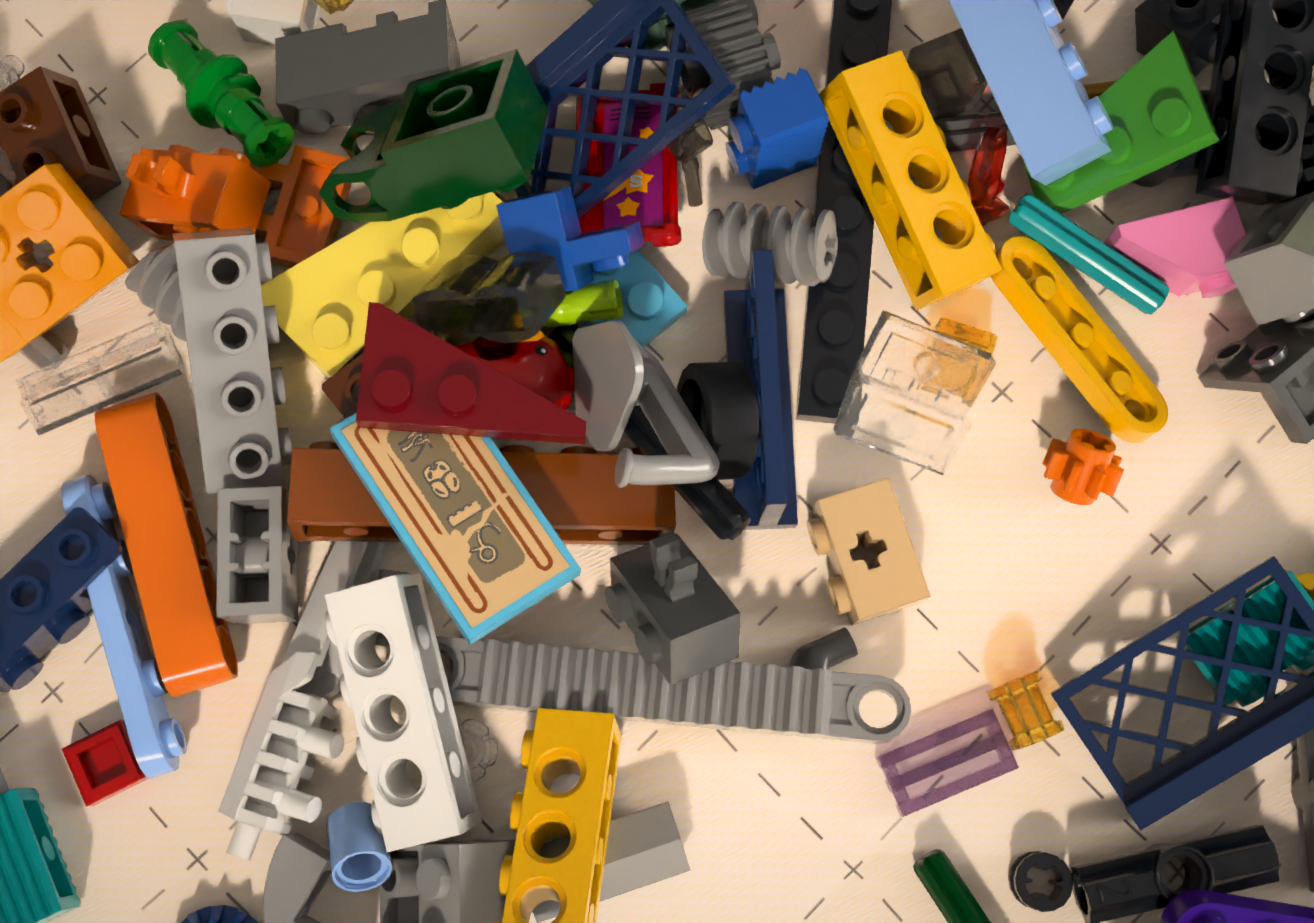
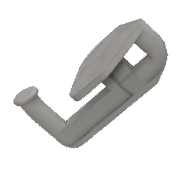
[572,321,720,488]

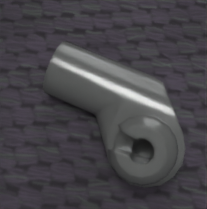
[789,627,858,670]

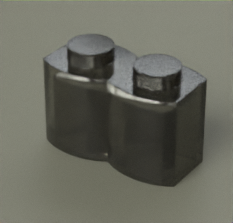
[412,251,566,345]

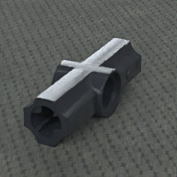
[1071,825,1281,923]

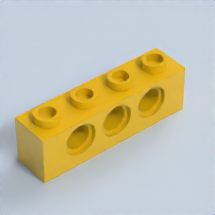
[818,50,1002,311]
[494,708,622,923]

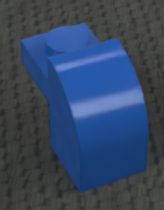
[496,186,645,291]

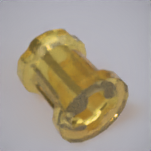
[986,670,1065,751]

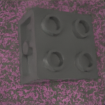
[1198,313,1314,444]

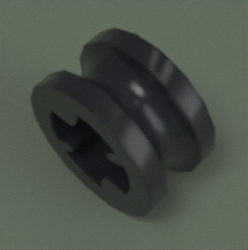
[1008,851,1073,912]

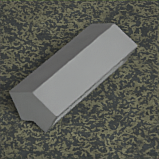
[532,801,691,923]

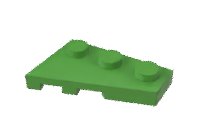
[1023,30,1220,214]

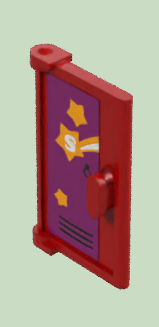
[575,83,682,247]

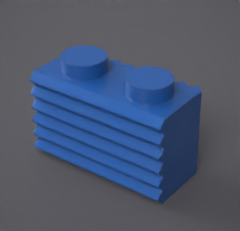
[726,68,829,189]

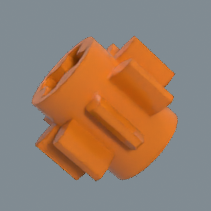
[1042,429,1124,505]

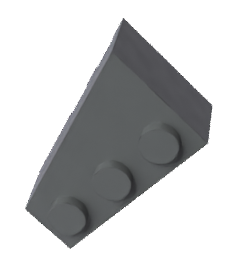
[275,0,461,134]

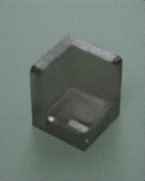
[906,28,988,118]

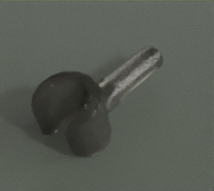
[667,123,713,207]

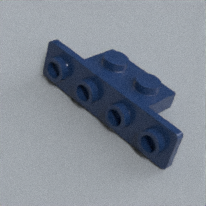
[0,507,123,692]

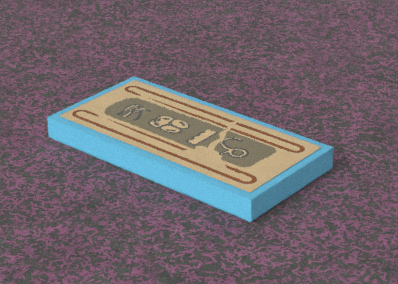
[330,413,581,645]

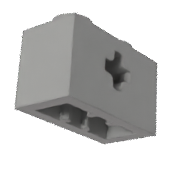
[216,486,298,624]

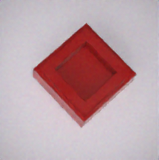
[62,720,149,807]

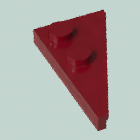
[356,302,586,445]

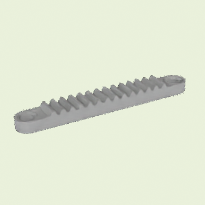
[436,636,911,744]

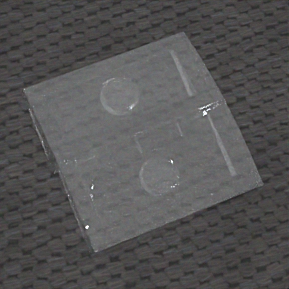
[833,310,997,476]

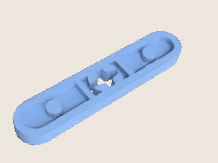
[61,475,187,779]

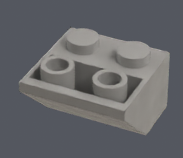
[1224,192,1314,326]
[378,840,516,923]

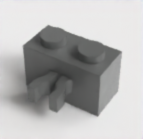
[605,532,740,685]

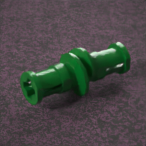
[148,19,294,167]

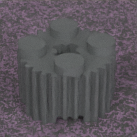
[665,0,781,130]

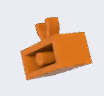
[119,145,271,241]

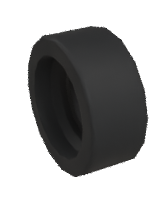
[677,362,759,480]

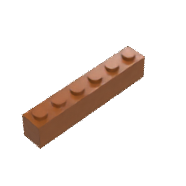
[287,441,676,545]

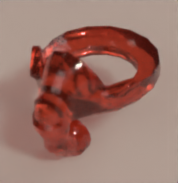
[967,125,1009,227]

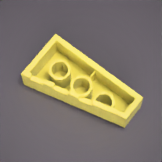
[261,192,505,379]

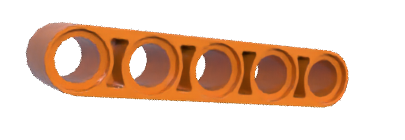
[94,392,238,698]

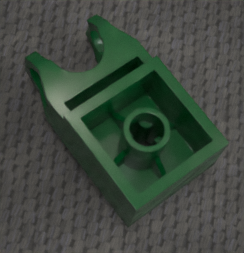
[319,49,548,222]

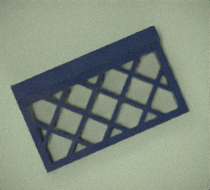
[514,0,737,219]
[723,250,798,530]
[1051,556,1314,831]

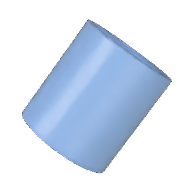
[326,802,392,892]

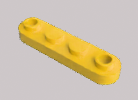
[991,236,1168,443]

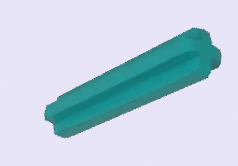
[1008,193,1170,315]

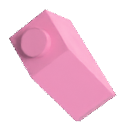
[1104,197,1246,298]

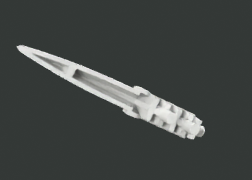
[218,541,385,861]

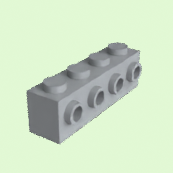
[173,227,292,494]

